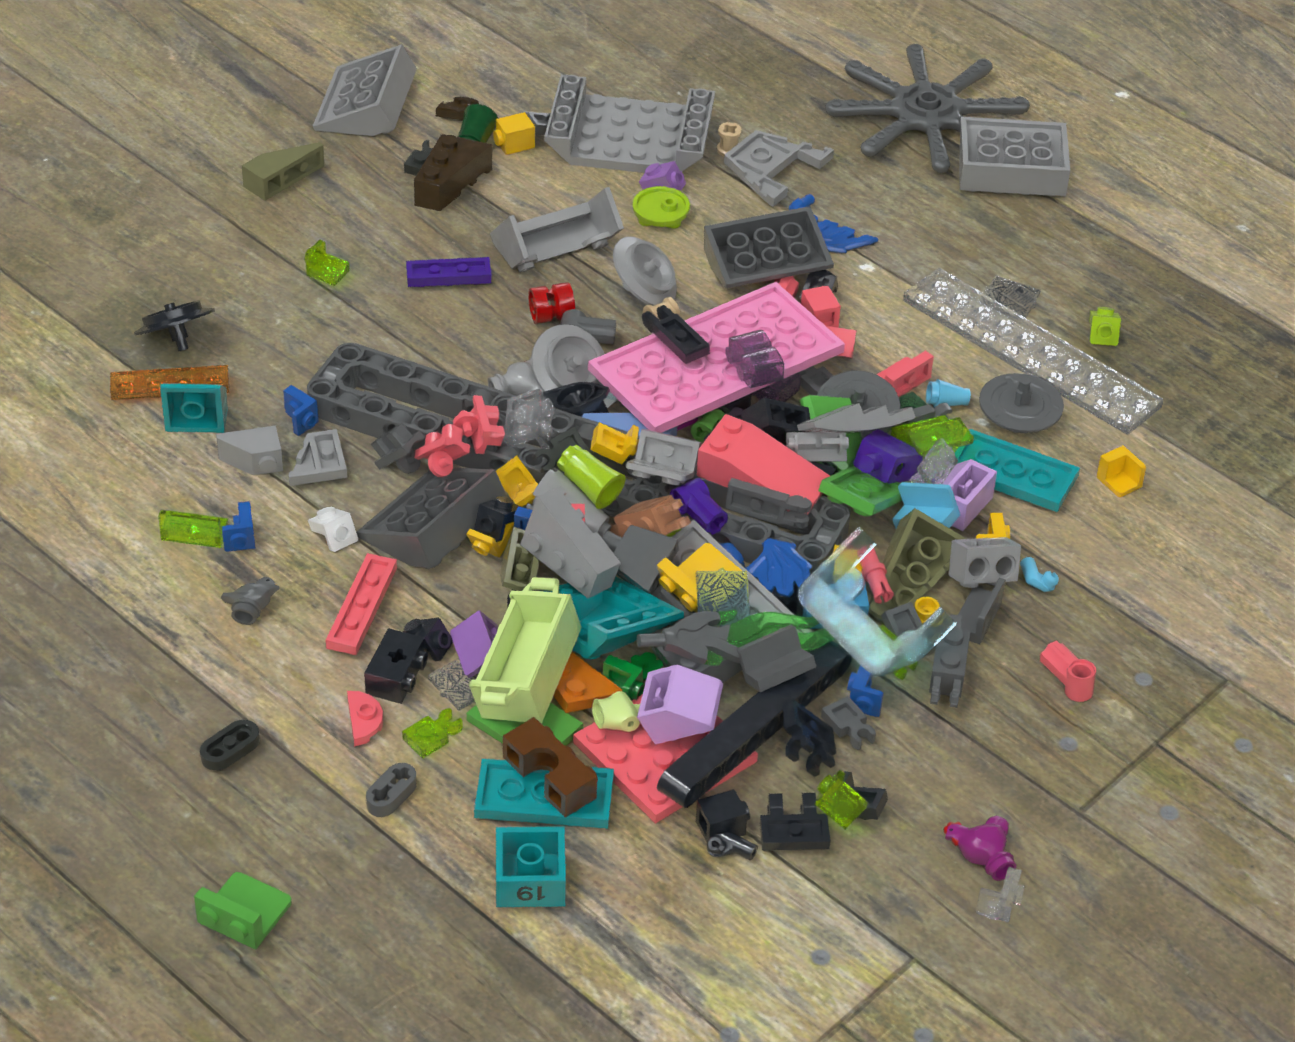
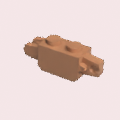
[610,495,691,537]

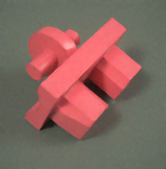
[453,395,505,454]
[414,424,470,477]

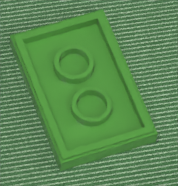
[466,702,583,746]

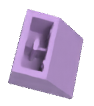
[928,459,997,531]
[637,665,723,745]

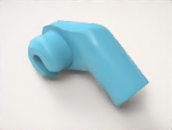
[1020,557,1059,592]

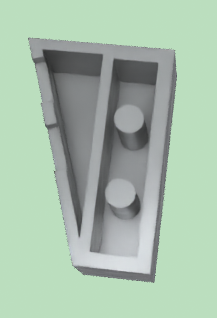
[520,485,621,598]

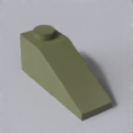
[242,142,325,201]
[500,527,539,591]

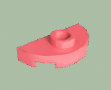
[347,691,383,747]

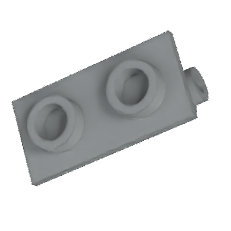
[786,432,849,462]

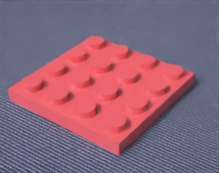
[573,694,758,824]

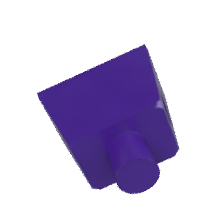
[853,429,925,484]

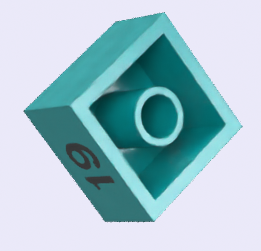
[496,826,566,907]

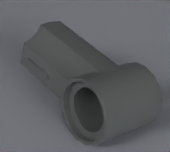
[560,309,616,345]

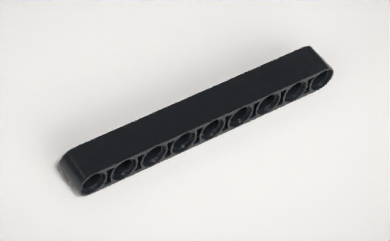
[657,638,853,808]

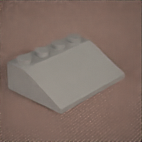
[312,44,417,136]
[959,117,1070,197]

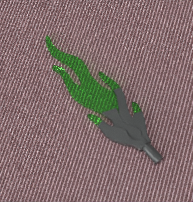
[637,609,868,666]

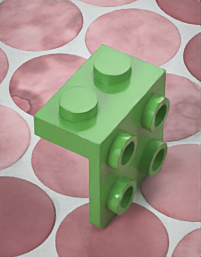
[194,872,292,950]

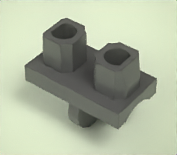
[371,423,425,474]

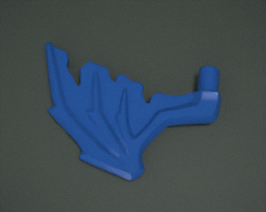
[789,194,878,254]
[745,538,814,605]

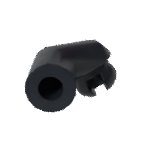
[706,832,758,861]

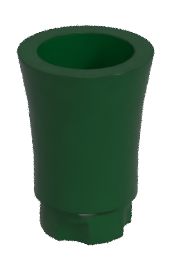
[457,104,498,143]

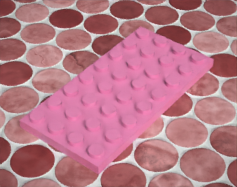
[588,282,845,433]

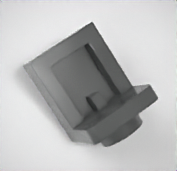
[881,602,933,649]

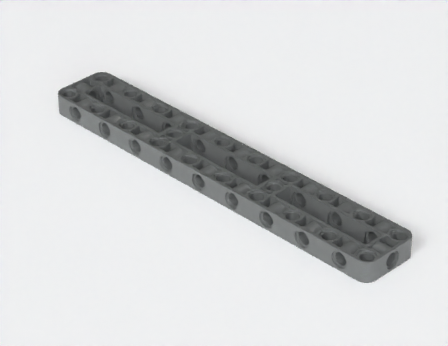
[307,342,851,580]

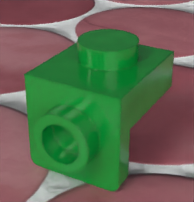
[603,654,645,701]

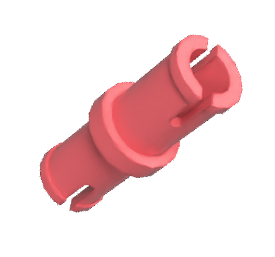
[854,541,894,604]

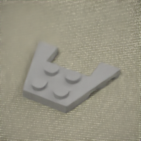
[724,130,834,207]

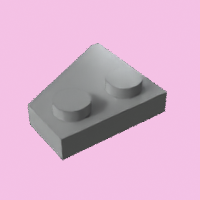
[288,429,347,486]

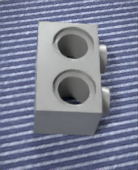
[949,537,1021,588]

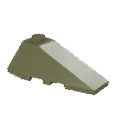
[869,508,967,620]

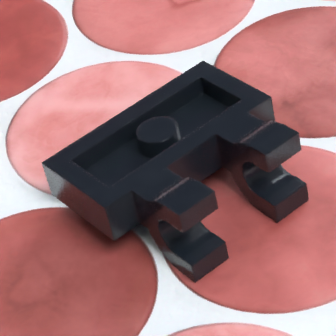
[782,698,836,777]
[760,793,831,851]

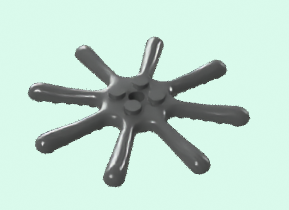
[825,44,1030,173]

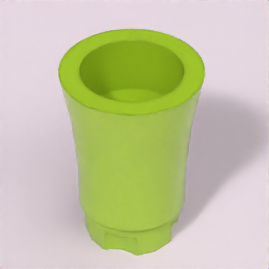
[557,445,626,509]

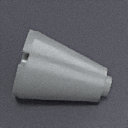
[526,468,611,538]

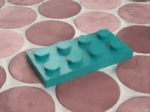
[947,429,1080,512]
[474,758,614,829]

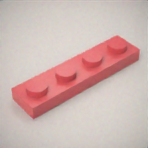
[326,553,397,655]

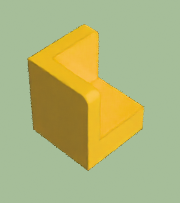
[1096,445,1146,497]

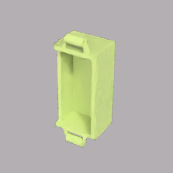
[469,577,582,723]

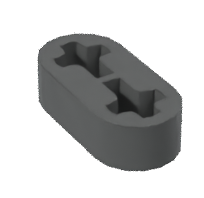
[366,763,417,817]

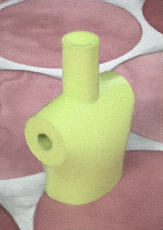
[592,691,640,732]

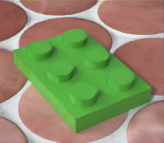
[818,466,902,516]

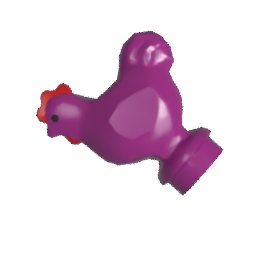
[943,815,1016,881]

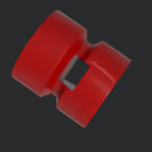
[528,282,576,324]

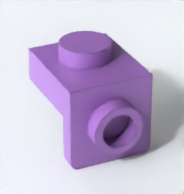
[639,161,686,191]

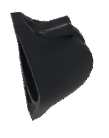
[539,382,610,417]

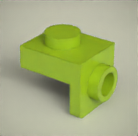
[1089,307,1121,346]

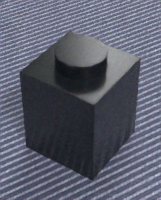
[696,789,750,842]

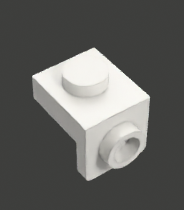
[308,507,358,552]

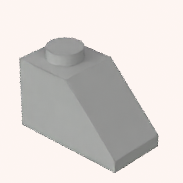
[216,425,283,475]

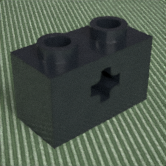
[741,398,810,446]
[364,628,428,704]

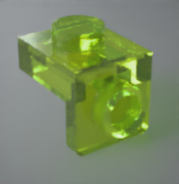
[304,239,350,286]
[815,770,869,830]

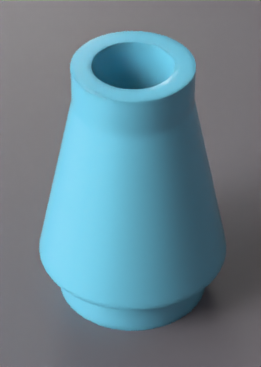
[926,379,971,408]

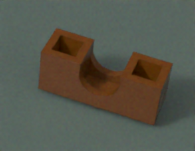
[503,717,598,818]

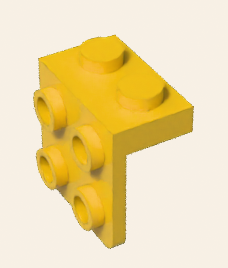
[657,543,748,613]

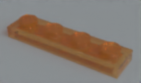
[110,365,230,400]

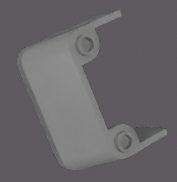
[490,187,624,272]

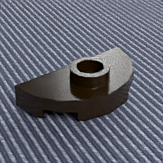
[436,97,479,121]

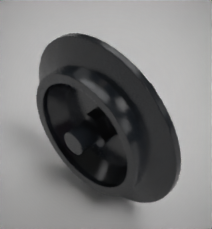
[134,300,215,351]

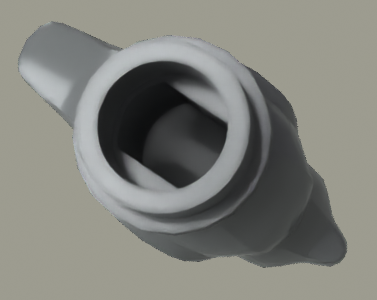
[221,577,279,625]

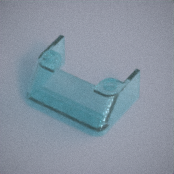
[798,527,957,676]

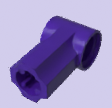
[670,478,728,535]

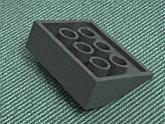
[704,206,834,288]
[356,468,507,569]

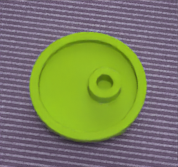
[633,186,690,229]

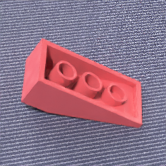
[697,414,830,515]

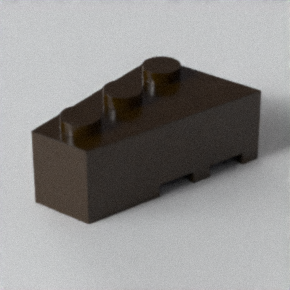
[414,134,492,211]

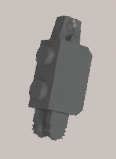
[929,614,971,708]

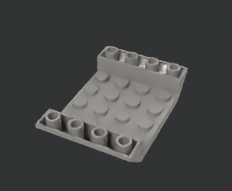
[544,75,715,173]

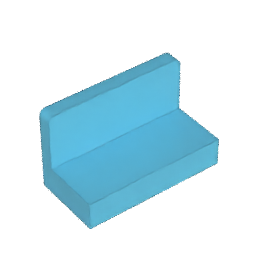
[892,482,961,529]

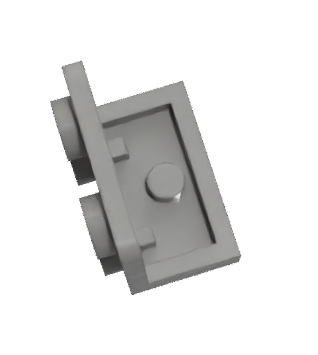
[626,429,702,485]

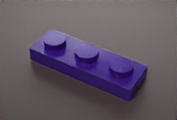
[406,257,491,287]

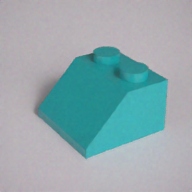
[160,384,228,433]

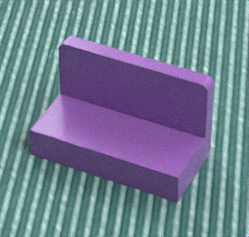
[450,610,498,678]

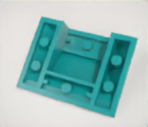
[540,577,684,659]

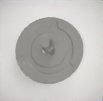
[613,237,677,306]
[531,325,605,391]

